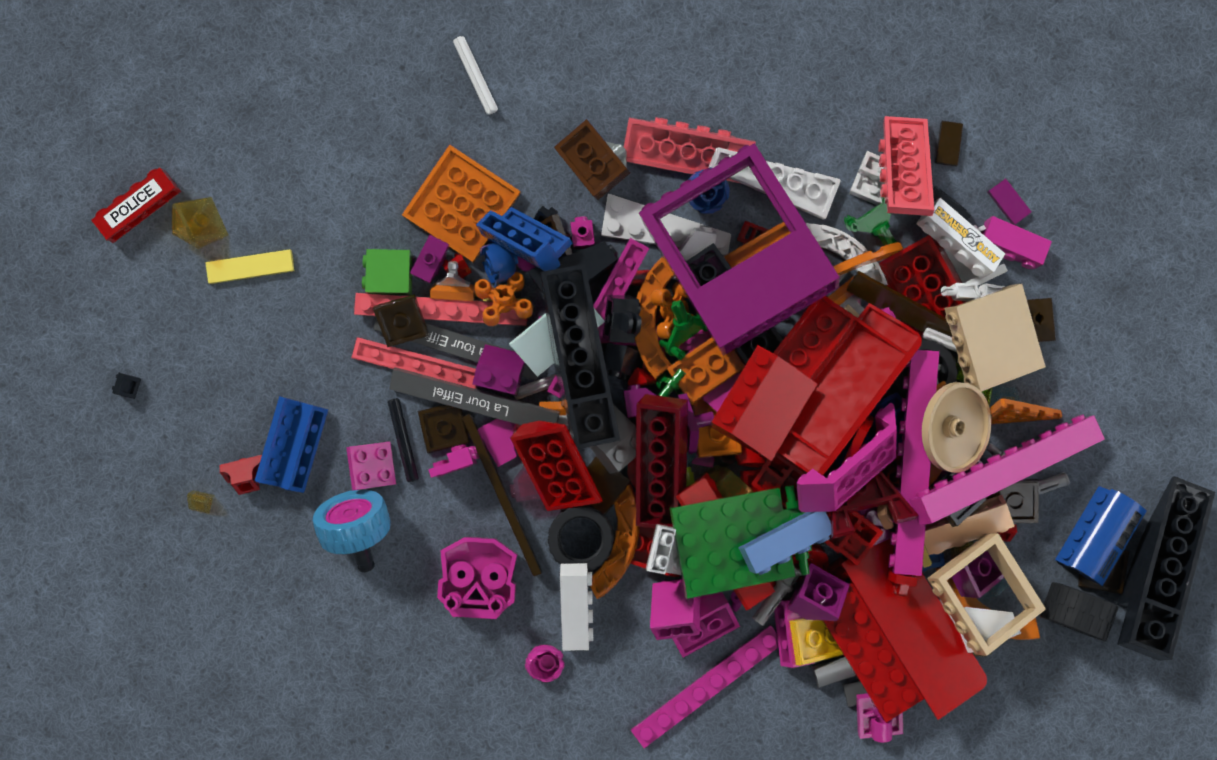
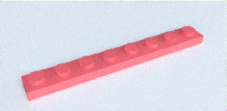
[354,293,527,326]

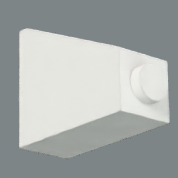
[672,225,717,280]
[961,607,1021,653]

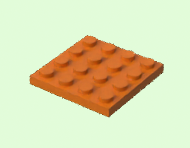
[402,145,521,263]

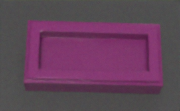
[987,178,1032,225]

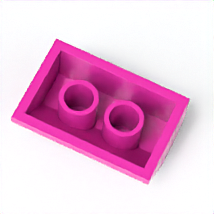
[672,592,740,657]

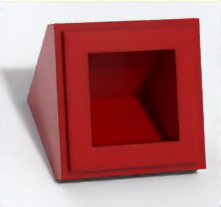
[628,367,657,386]

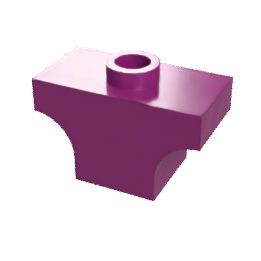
[410,235,450,284]

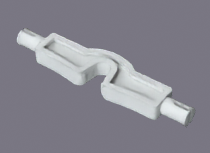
[941,282,1005,301]

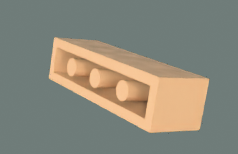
[924,495,1015,555]

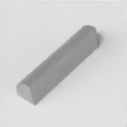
[811,655,856,688]

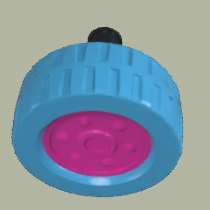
[313,489,391,573]

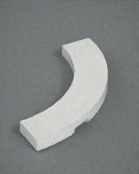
[806,223,888,285]

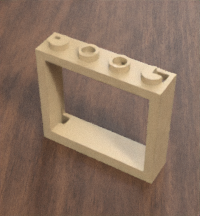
[927,533,1046,656]

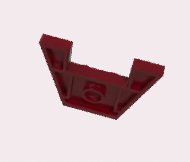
[830,469,919,539]

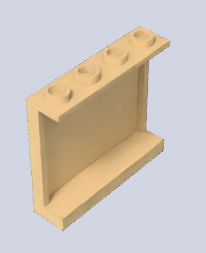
[944,284,1046,392]

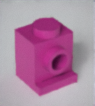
[571,216,595,250]

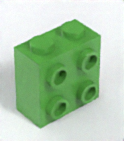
[362,249,413,296]

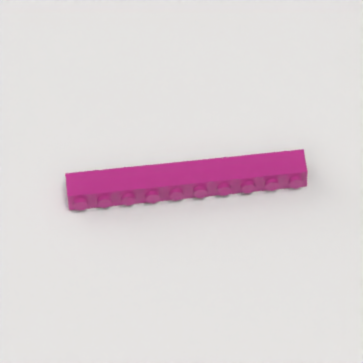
[888,350,939,576]
[909,414,1105,525]

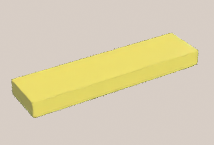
[205,249,295,284]

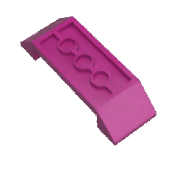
[797,403,897,512]

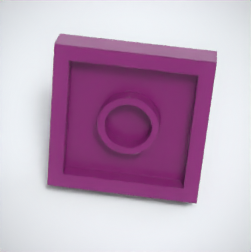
[678,393,714,454]

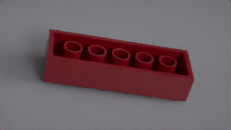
[636,394,688,529]

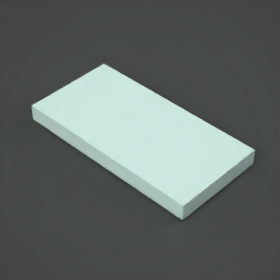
[509,308,605,377]

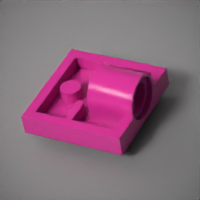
[346,442,396,491]
[856,694,903,743]

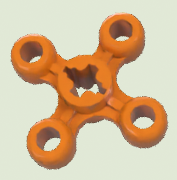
[474,272,533,327]
[651,282,694,339]

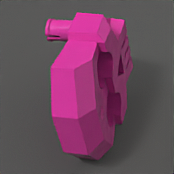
[437,537,518,619]

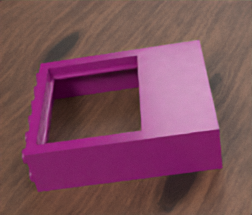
[639,143,840,356]

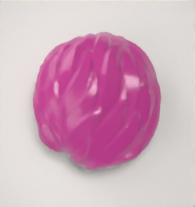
[525,645,565,682]

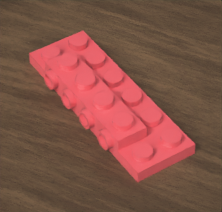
[878,116,934,216]
[624,117,756,184]

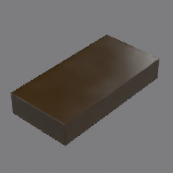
[935,121,963,167]

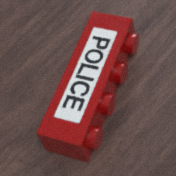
[91,167,181,243]

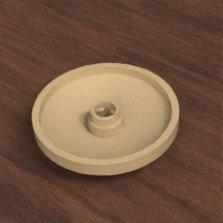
[922,382,991,473]

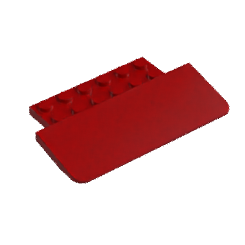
[773,296,922,475]
[822,539,987,723]

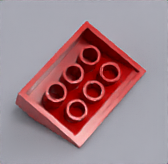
[878,235,968,337]
[711,345,817,462]
[510,421,602,511]

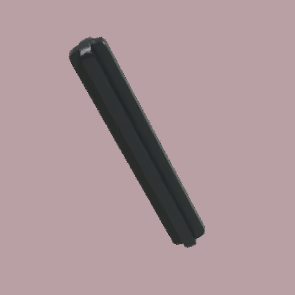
[387,398,419,482]

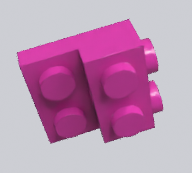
[428,444,479,478]

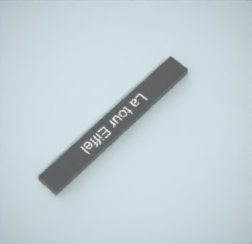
[373,319,539,381]
[389,367,560,425]

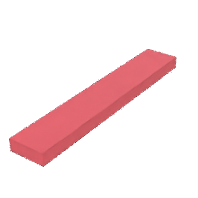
[351,337,477,389]

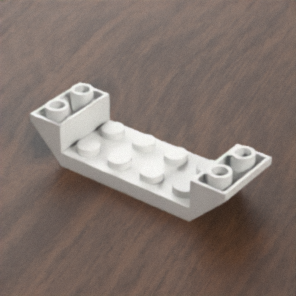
[646,524,681,575]

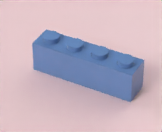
[738,512,831,575]

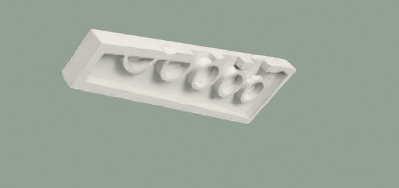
[708,147,841,220]
[601,194,731,255]

